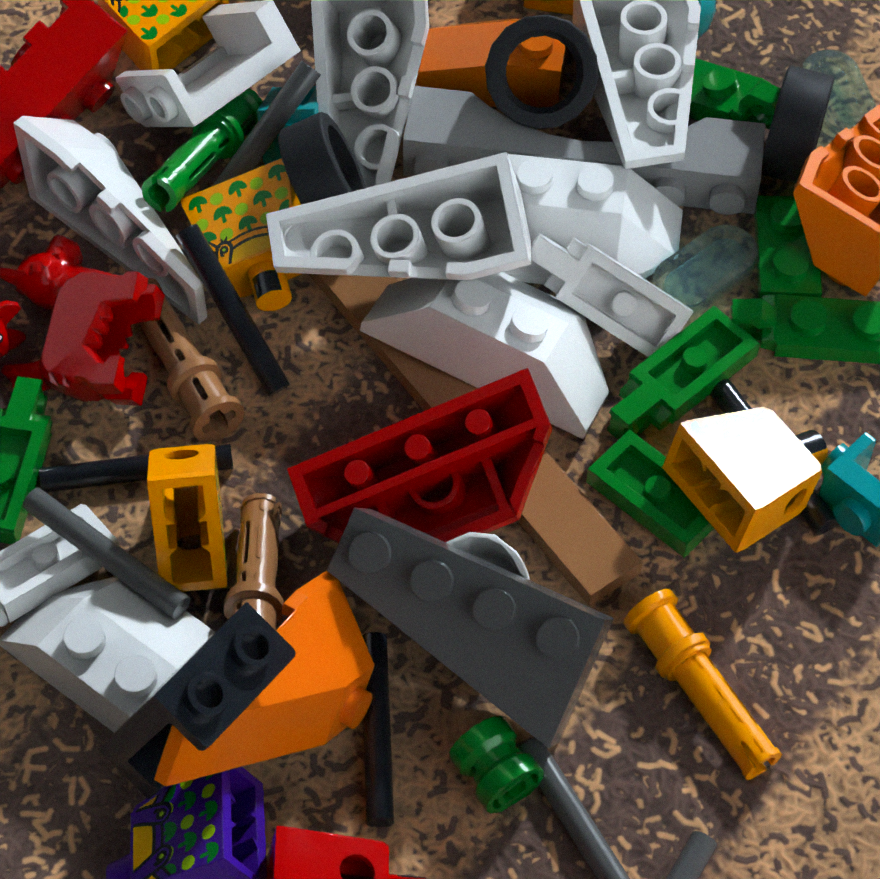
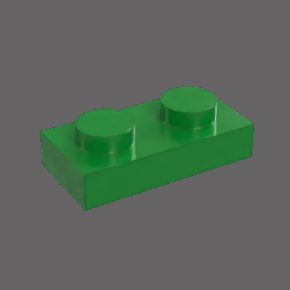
[754,195,822,298]
[586,429,714,558]

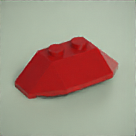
[287,368,553,543]

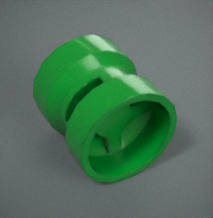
[449,716,544,814]

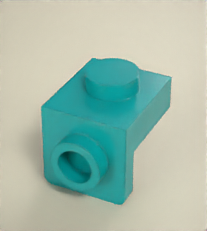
[819,432,880,547]

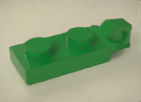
[689,58,781,129]
[729,294,880,364]
[607,306,760,440]
[0,376,53,544]

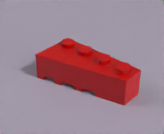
[0,0,128,189]

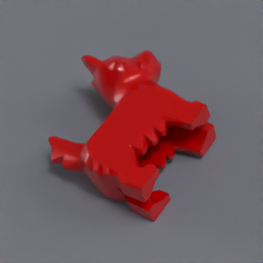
[0,234,165,406]

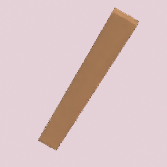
[309,274,643,606]

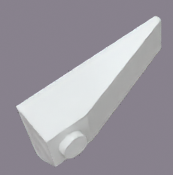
[311,0,429,188]
[572,0,701,169]
[13,116,207,324]
[266,152,531,280]

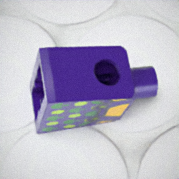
[106,767,267,879]

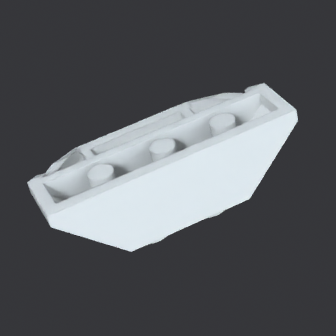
[503,154,683,284]
[360,272,609,439]
[0,577,215,732]

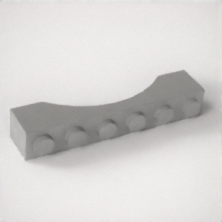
[403,86,765,215]

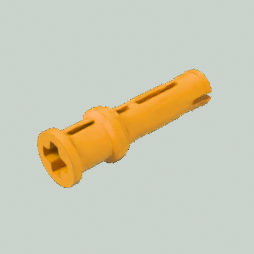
[623,589,782,780]

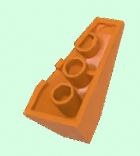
[415,17,569,108]
[793,104,880,297]
[154,571,375,787]

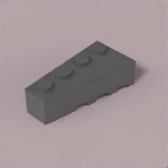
[327,508,614,749]

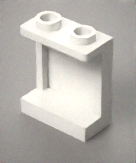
[115,0,301,127]

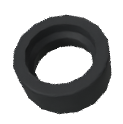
[485,14,599,129]
[761,65,835,183]
[278,112,366,205]

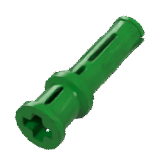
[142,88,263,212]

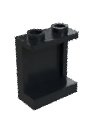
[98,602,296,800]

